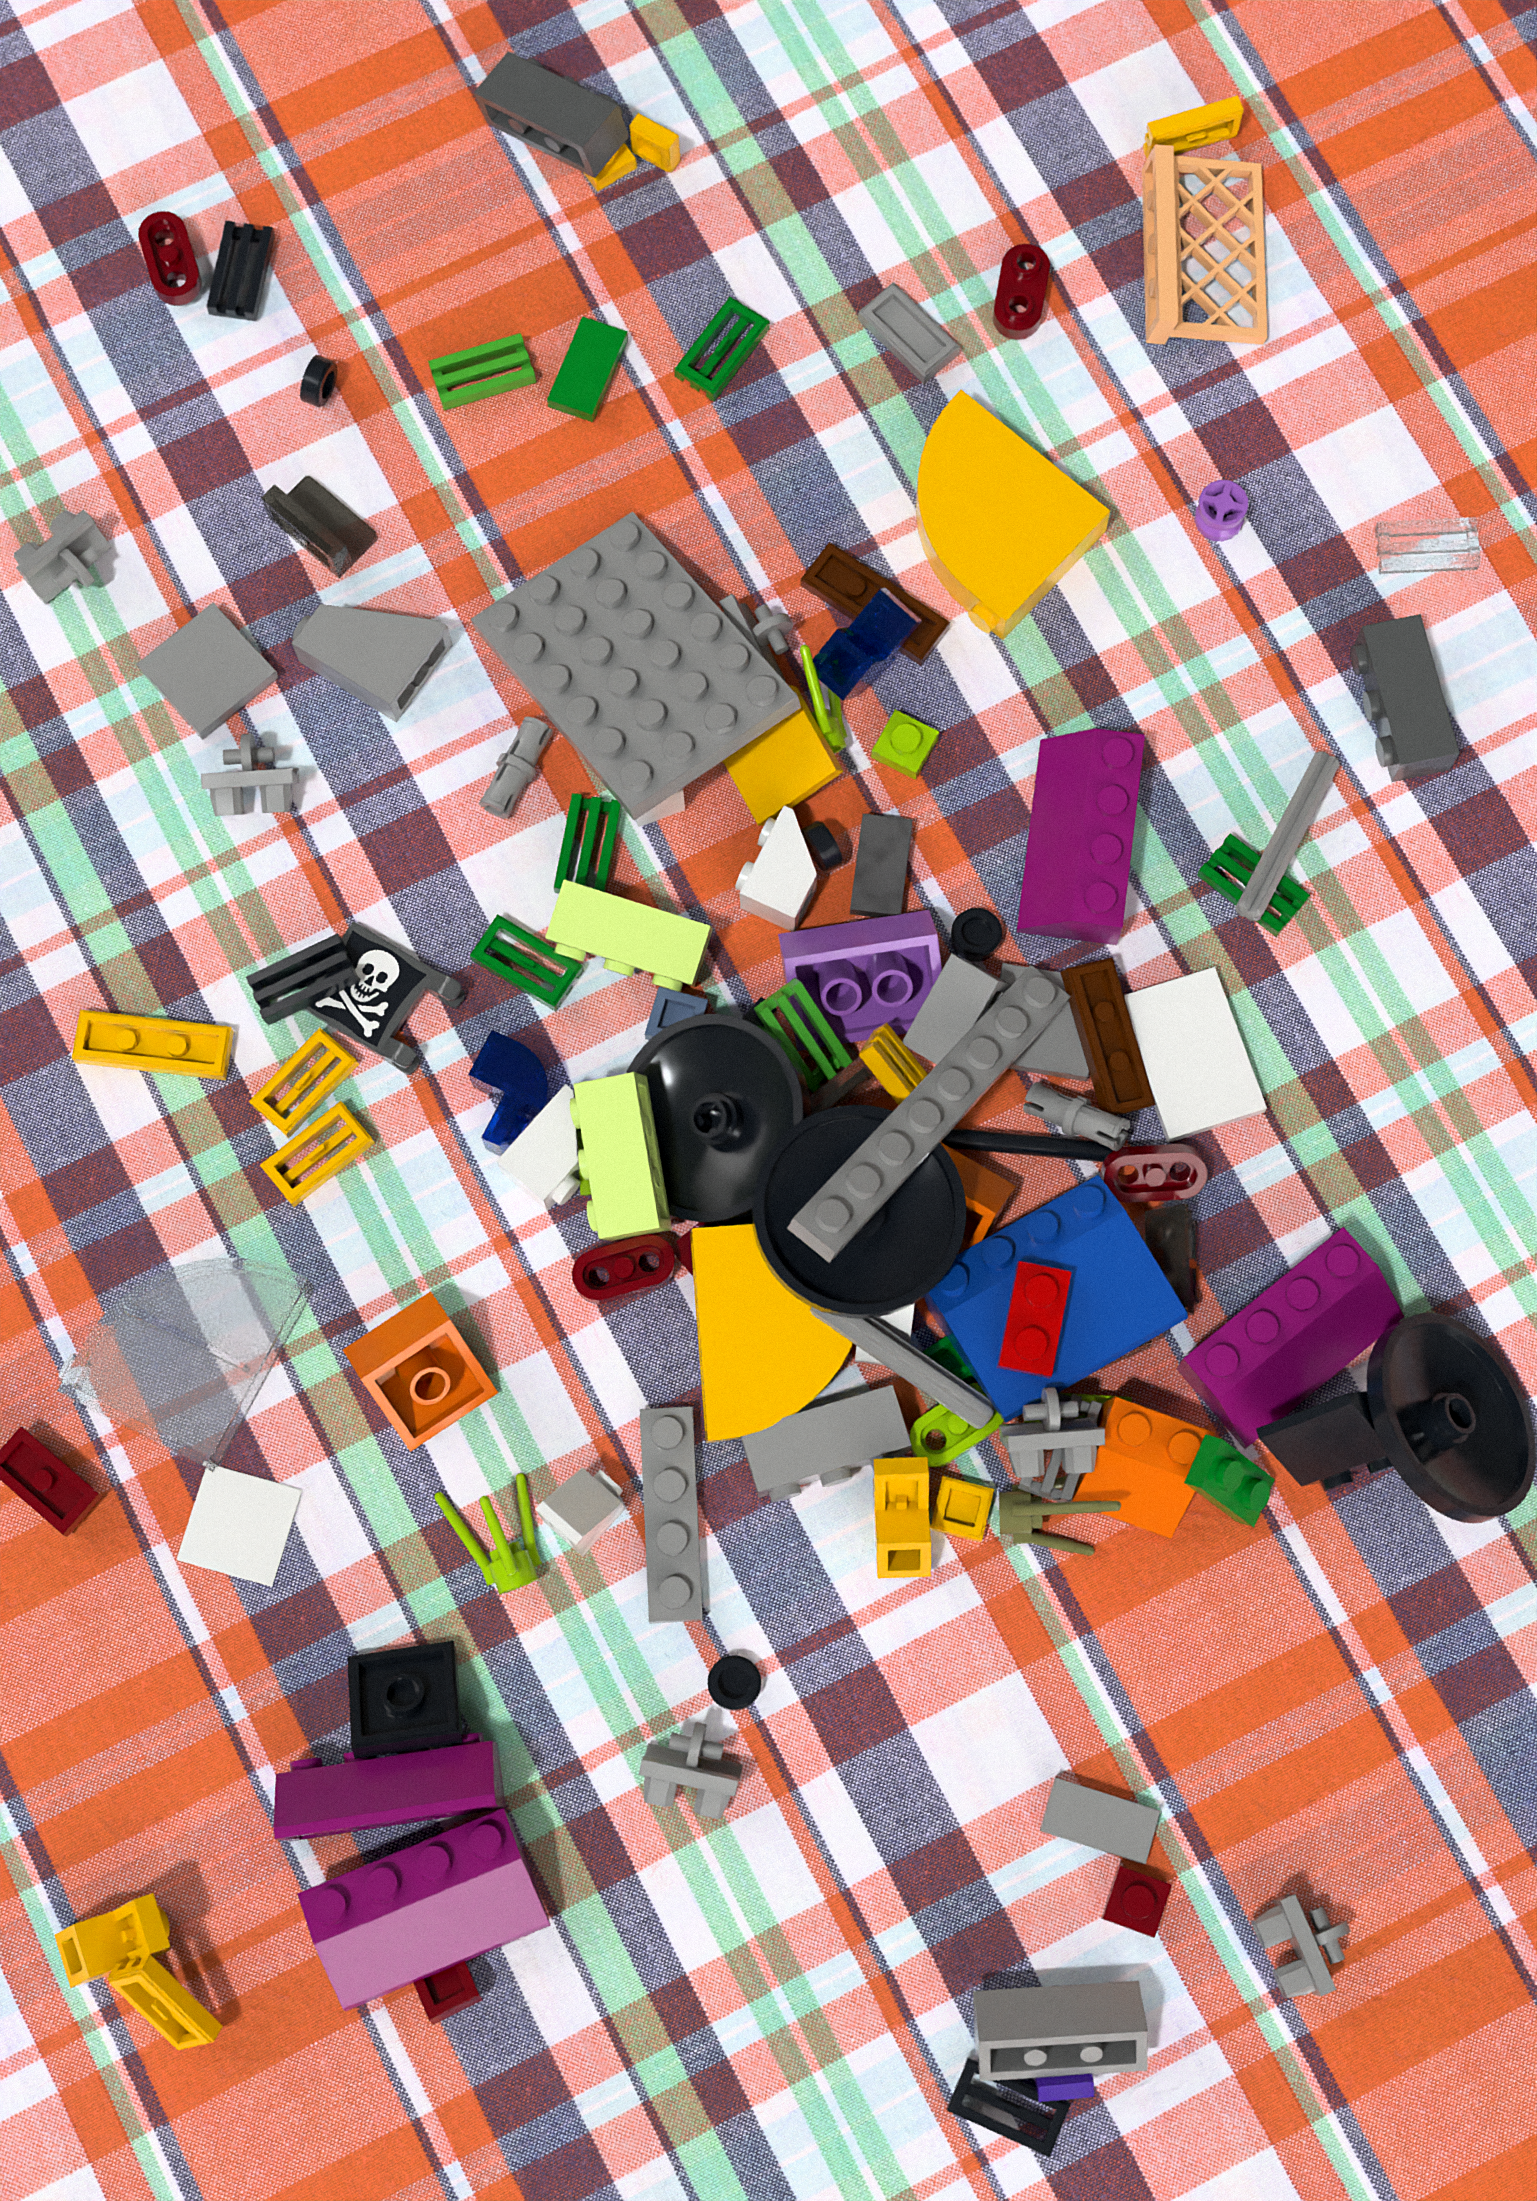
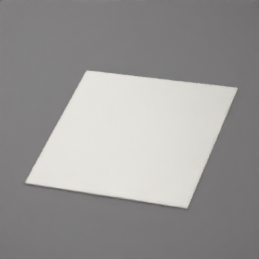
[176,1463,302,1587]

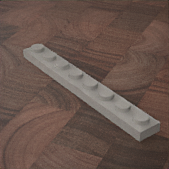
[787,965,1071,1263]

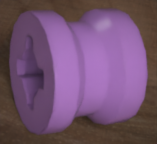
[1195,480,1248,542]

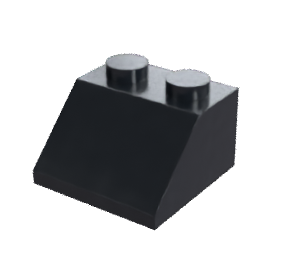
[1256,1391,1394,1492]

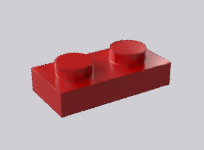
[997,1261,1072,1379]

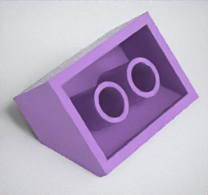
[778,910,942,1051]

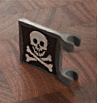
[303,921,466,1075]

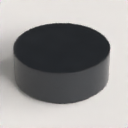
[300,355,338,408]
[801,820,843,873]
[950,908,1002,962]
[708,1655,761,1711]

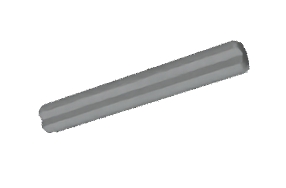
[1235,751,1339,922]
[810,1307,995,1429]

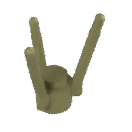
[999,1476,1122,1556]

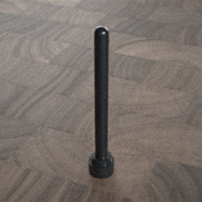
[941,1128,1123,1162]

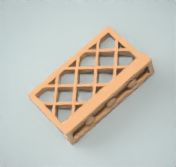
[1142,144,1267,345]

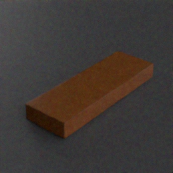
[801,542,950,666]
[1060,957,1156,1116]

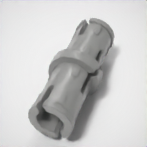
[479,716,553,819]
[1023,1082,1130,1151]

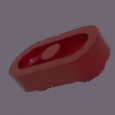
[138,211,202,306]
[993,244,1050,340]
[1101,1144,1208,1203]
[572,1234,675,1304]

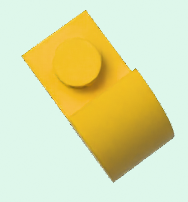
[873,1457,931,1579]
[54,1893,170,1988]

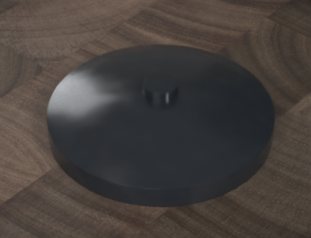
[626,1014,812,1223]
[752,1105,966,1319]
[1367,1313,1536,1524]

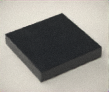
[347,1640,463,1759]

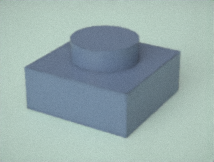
[645,986,709,1040]

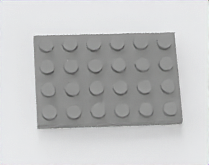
[471,511,801,821]

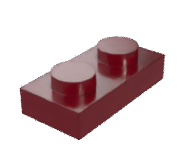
[0,1426,103,1537]

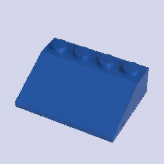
[924,1175,1188,1423]

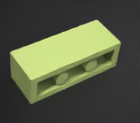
[545,880,713,992]
[570,1072,672,1241]

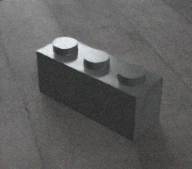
[474,51,629,178]
[1350,614,1460,782]

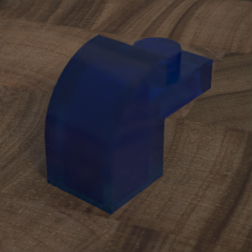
[813,588,922,701]
[468,1030,552,1156]

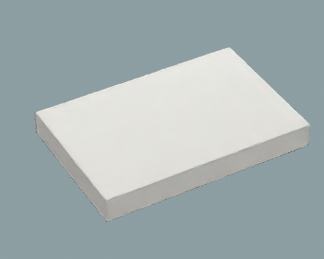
[1124,967,1267,1143]

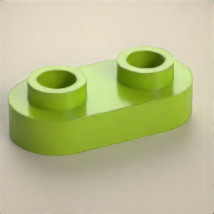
[909,1383,1003,1467]

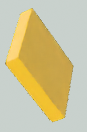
[723,685,844,826]

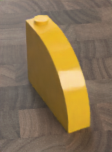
[916,390,1110,640]
[690,1224,853,1443]

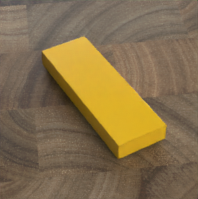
[71,1010,234,1080]

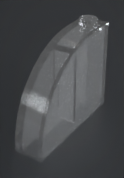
[57,1258,315,1473]

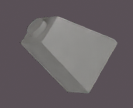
[292,604,453,722]

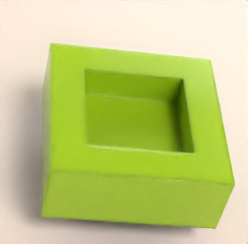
[871,709,939,780]

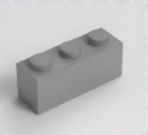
[741,1385,912,1503]
[973,1981,1148,2081]

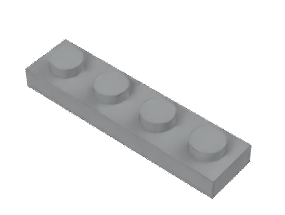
[640,1406,703,1624]

